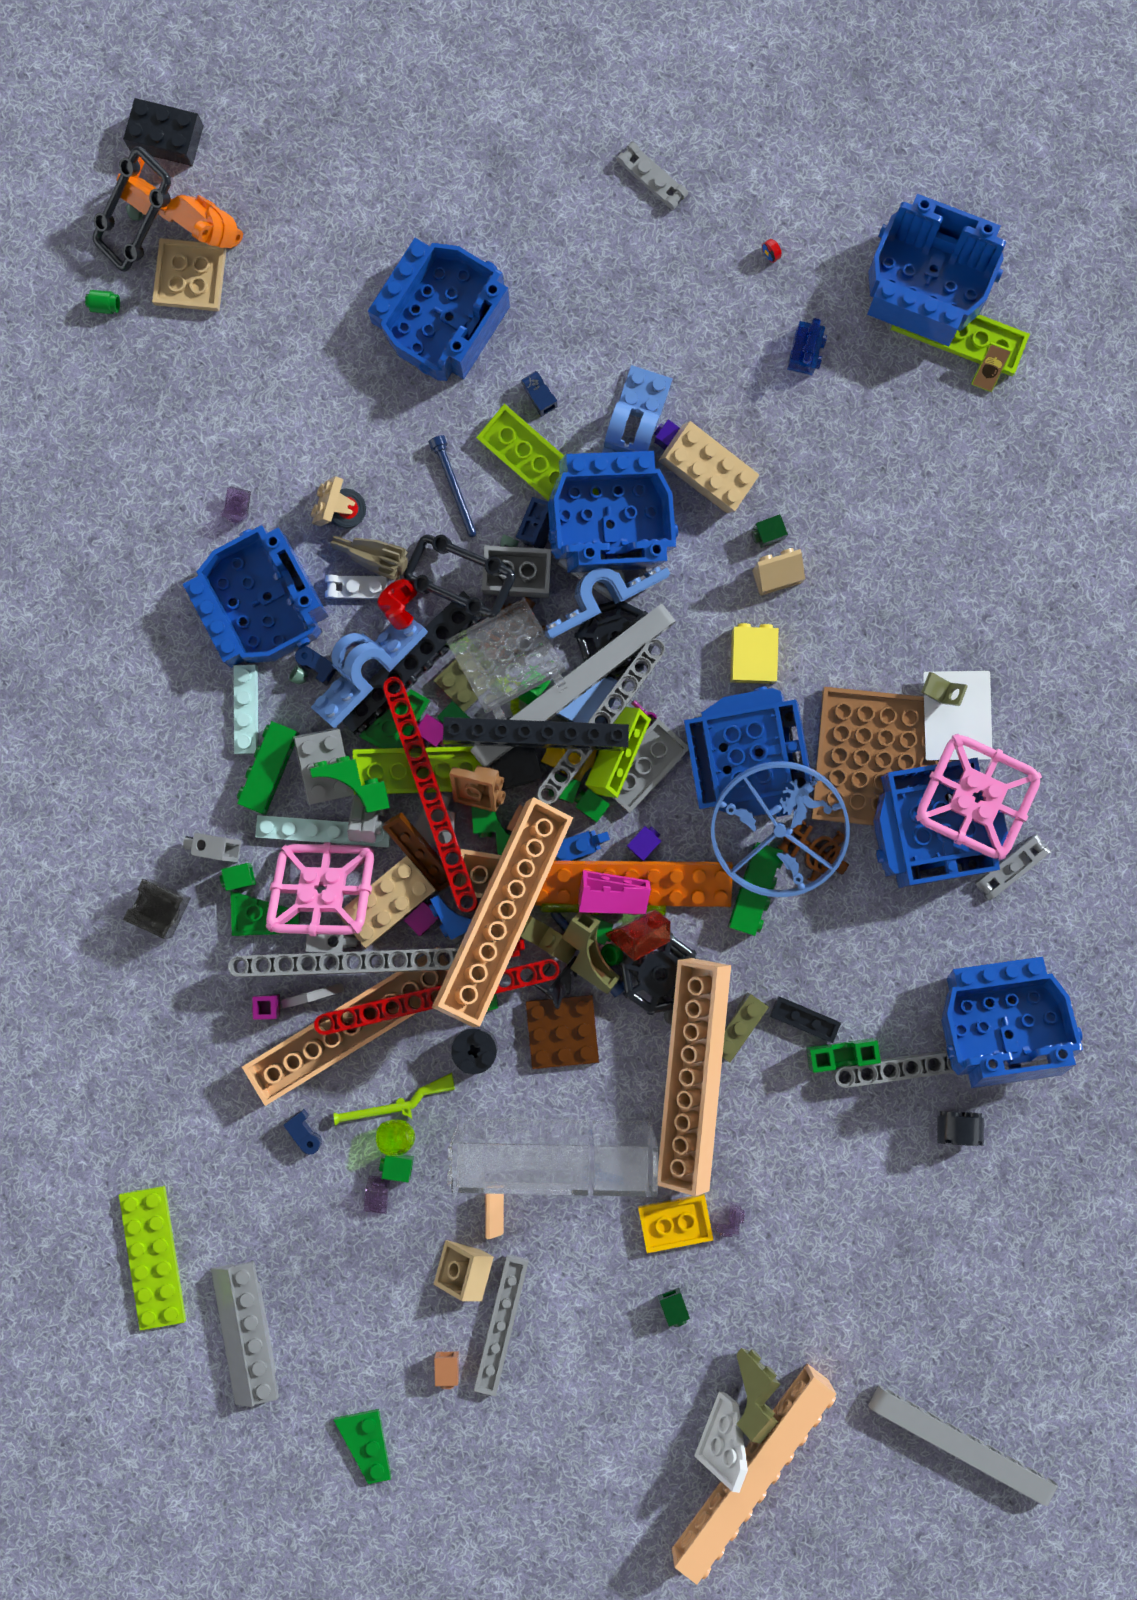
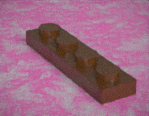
[382,812,456,892]

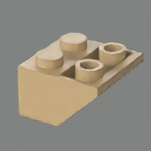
[752,548,805,596]

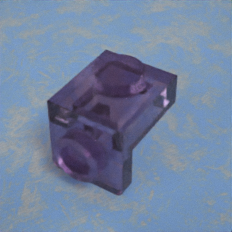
[220,486,251,523]
[364,1176,391,1214]
[714,1202,745,1237]

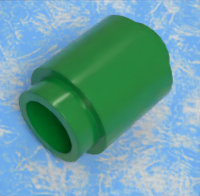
[85,290,120,314]

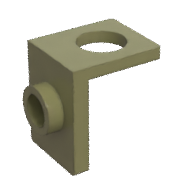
[921,672,968,706]

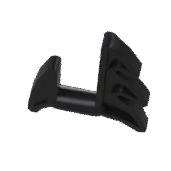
[525,956,578,1009]

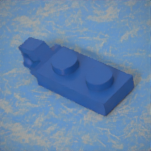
[554,830,610,861]

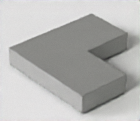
[281,983,344,1009]

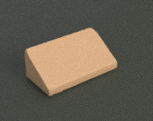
[485,1189,504,1239]

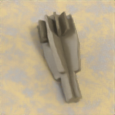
[330,536,408,581]

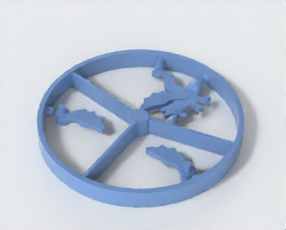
[711,761,850,897]

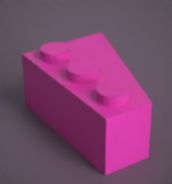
[578,870,651,915]

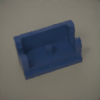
[516,497,550,549]

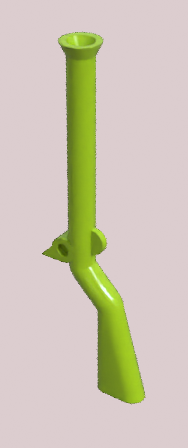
[333,1072,455,1126]

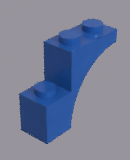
[429,895,472,940]

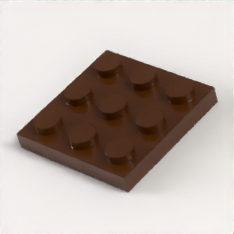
[526,995,599,1069]

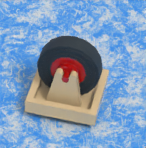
[311,476,366,529]

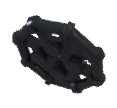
[574,601,654,679]
[619,932,697,1015]

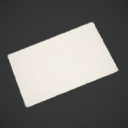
[923,671,992,760]

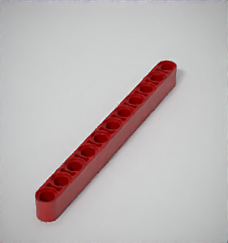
[383,677,478,913]
[314,959,559,1035]

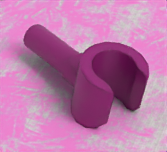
[631,700,657,726]

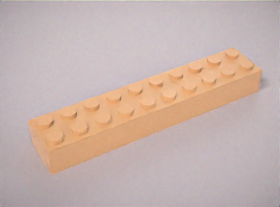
[432,797,573,1027]
[242,947,449,1106]
[656,958,731,1196]
[672,1364,836,1585]

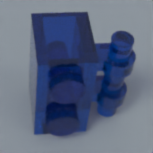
[787,318,827,375]

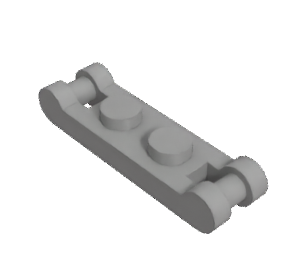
[616,141,688,210]
[975,834,1051,901]

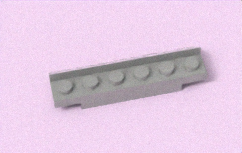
[211,1261,279,1407]

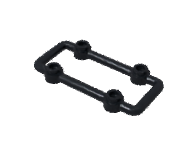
[92,146,171,272]
[404,534,515,618]

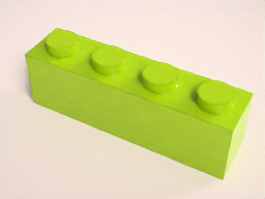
[585,706,651,798]

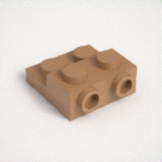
[449,765,506,812]

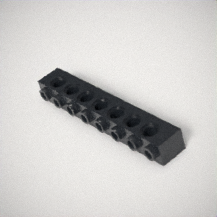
[342,590,482,735]
[443,717,629,751]

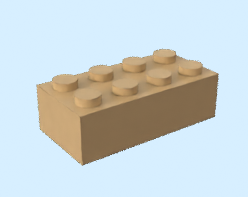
[658,421,759,513]
[337,856,437,948]

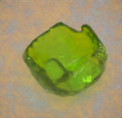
[375,1119,416,1156]

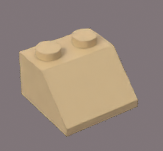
[455,849,501,899]
[433,1240,494,1301]

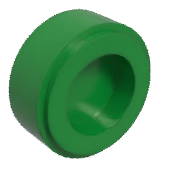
[601,943,623,966]

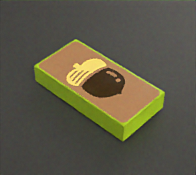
[971,342,1012,392]

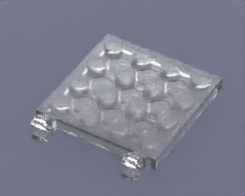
[446,598,568,720]

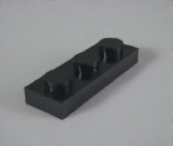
[770,996,841,1043]

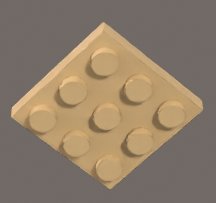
[152,238,227,311]

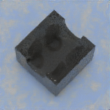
[123,879,191,939]

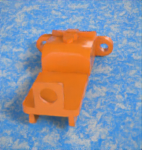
[116,157,243,248]

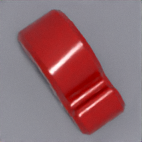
[377,579,417,630]

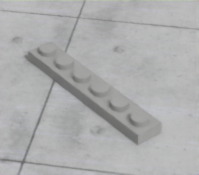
[474,1254,529,1397]

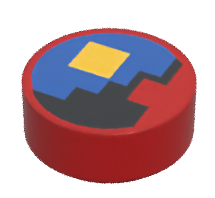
[762,239,782,263]

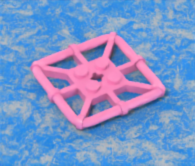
[915,734,1042,860]
[266,842,374,937]

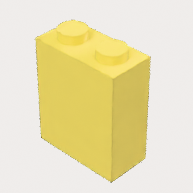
[730,623,779,684]

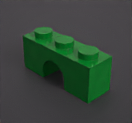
[806,1038,881,1073]

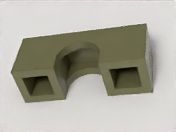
[722,992,769,1063]

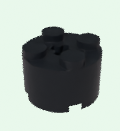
[451,1027,498,1074]
[937,1111,984,1146]

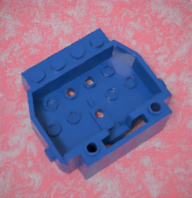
[867,194,1006,347]
[368,238,510,381]
[548,451,678,573]
[183,525,329,668]
[684,686,814,817]
[873,757,1008,888]
[941,957,1083,1088]

